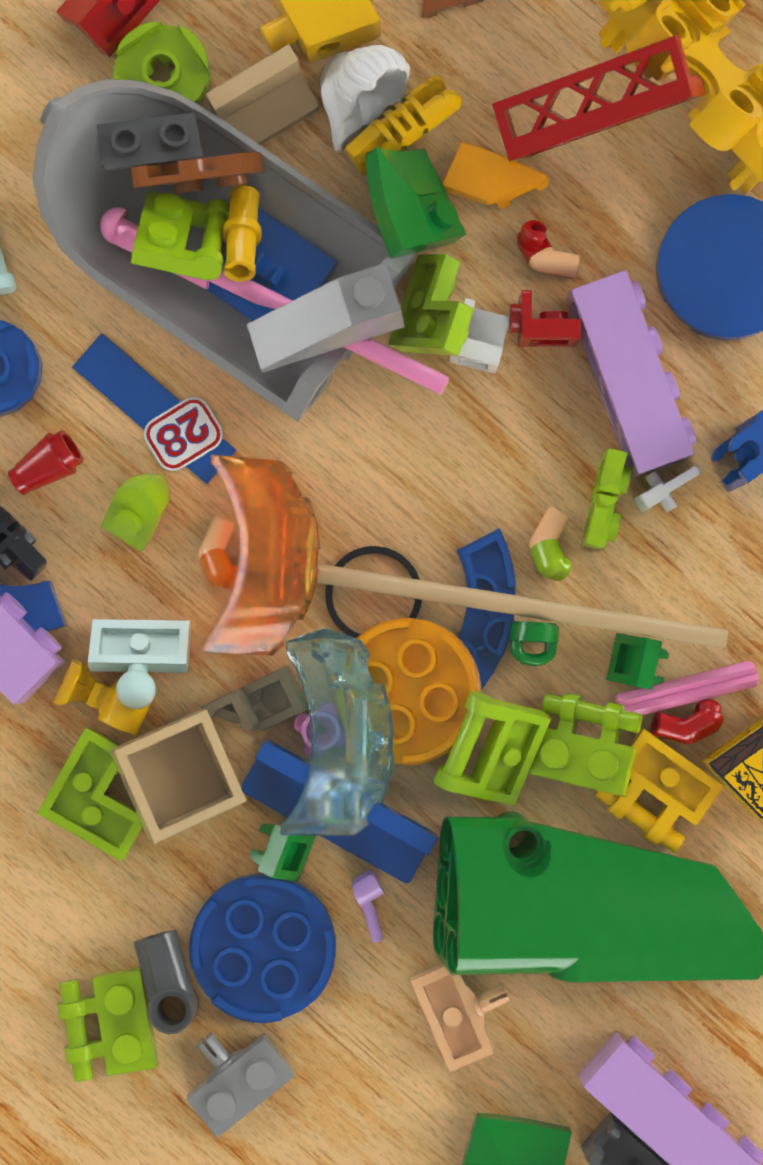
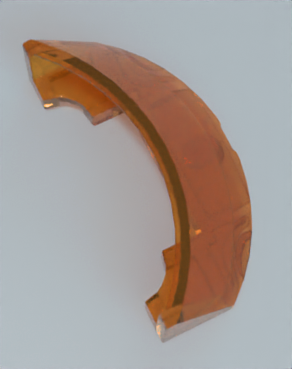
[201,455,320,656]

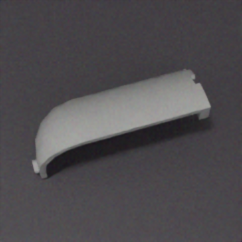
[33,79,417,422]

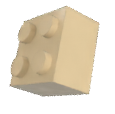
[109,709,246,844]

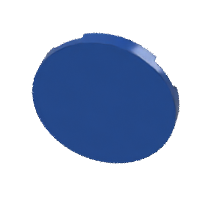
[656,194,763,340]
[189,873,336,1023]

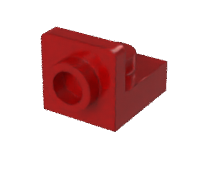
[509,290,581,347]

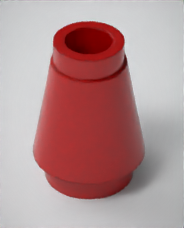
[8,430,83,495]

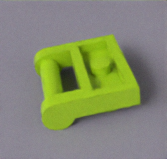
[131,190,230,280]
[433,691,551,806]

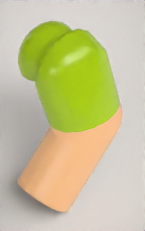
[529,506,571,581]

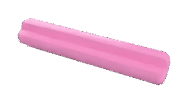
[615,661,759,715]

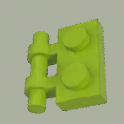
[528,693,642,797]
[57,967,158,1082]

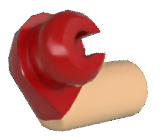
[517,220,580,278]

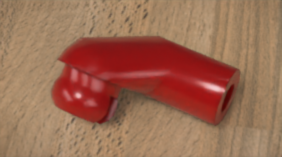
[650,699,724,745]

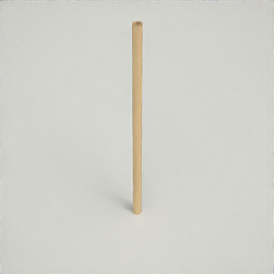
[240,552,728,649]

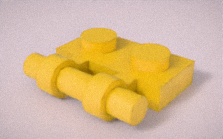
[594,728,724,853]

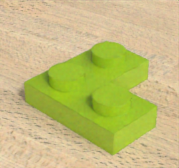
[388,254,474,356]
[37,727,143,861]

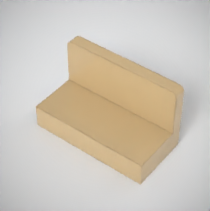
[205,44,319,145]

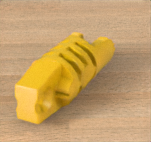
[345,75,463,175]

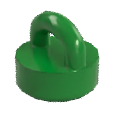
[510,621,559,666]

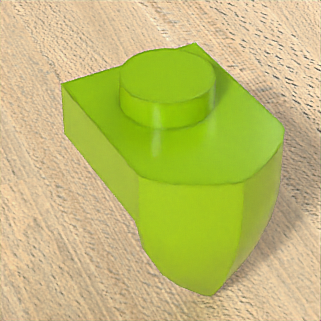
[100,473,170,552]

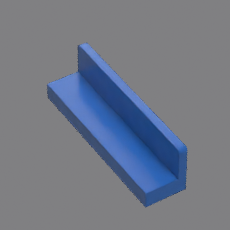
[241,739,438,884]

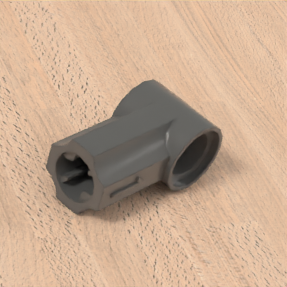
[134,929,199,1034]

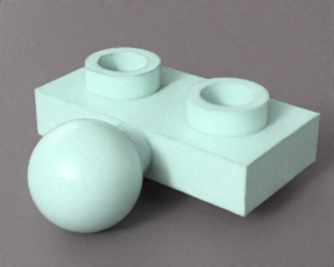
[88,619,191,709]

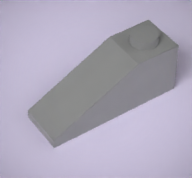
[247,263,405,373]

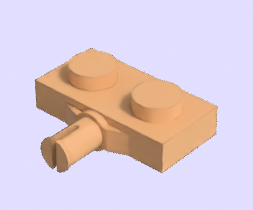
[410,964,510,1073]

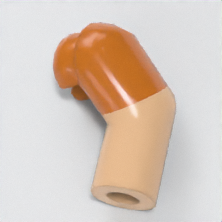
[198,516,241,589]

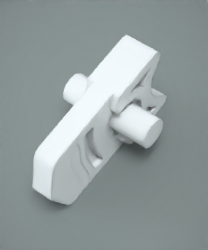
[633,464,703,513]

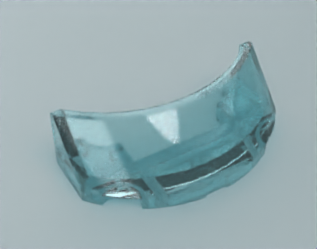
[280,627,394,835]

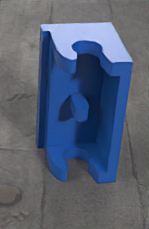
[711,410,763,492]

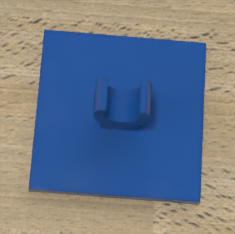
[206,208,338,321]

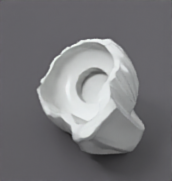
[320,45,410,153]

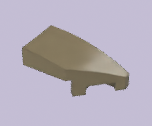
[201,665,309,732]

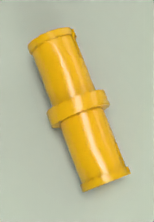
[222,185,262,282]

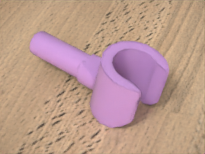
[352,870,384,943]

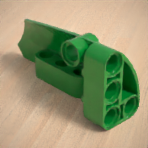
[433,811,763,982]

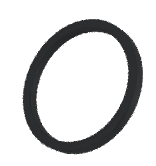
[325,546,422,639]

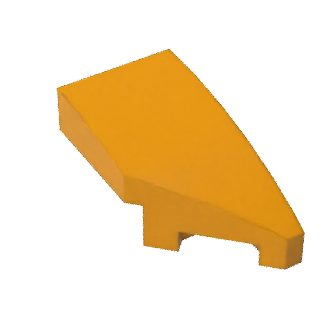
[442,142,550,210]

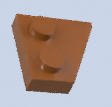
[131,152,264,194]

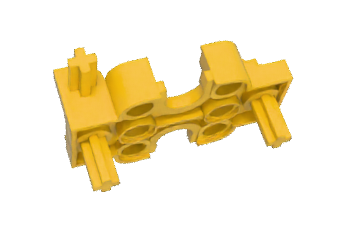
[598,0,763,194]

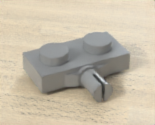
[187,1032,295,1138]

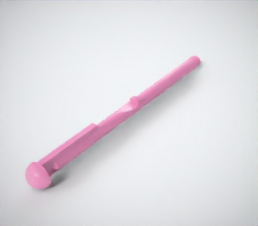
[100,207,449,395]

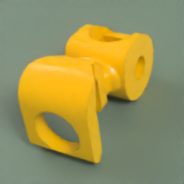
[53,659,153,735]

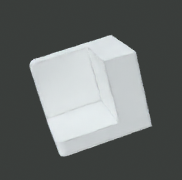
[449,298,509,374]

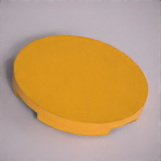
[334,618,481,765]

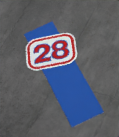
[72,333,237,484]

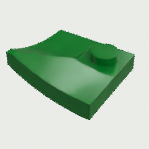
[366,147,466,259]
[462,1113,572,1165]

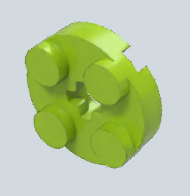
[113,22,211,105]

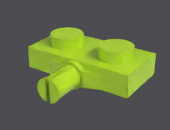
[580,448,632,551]

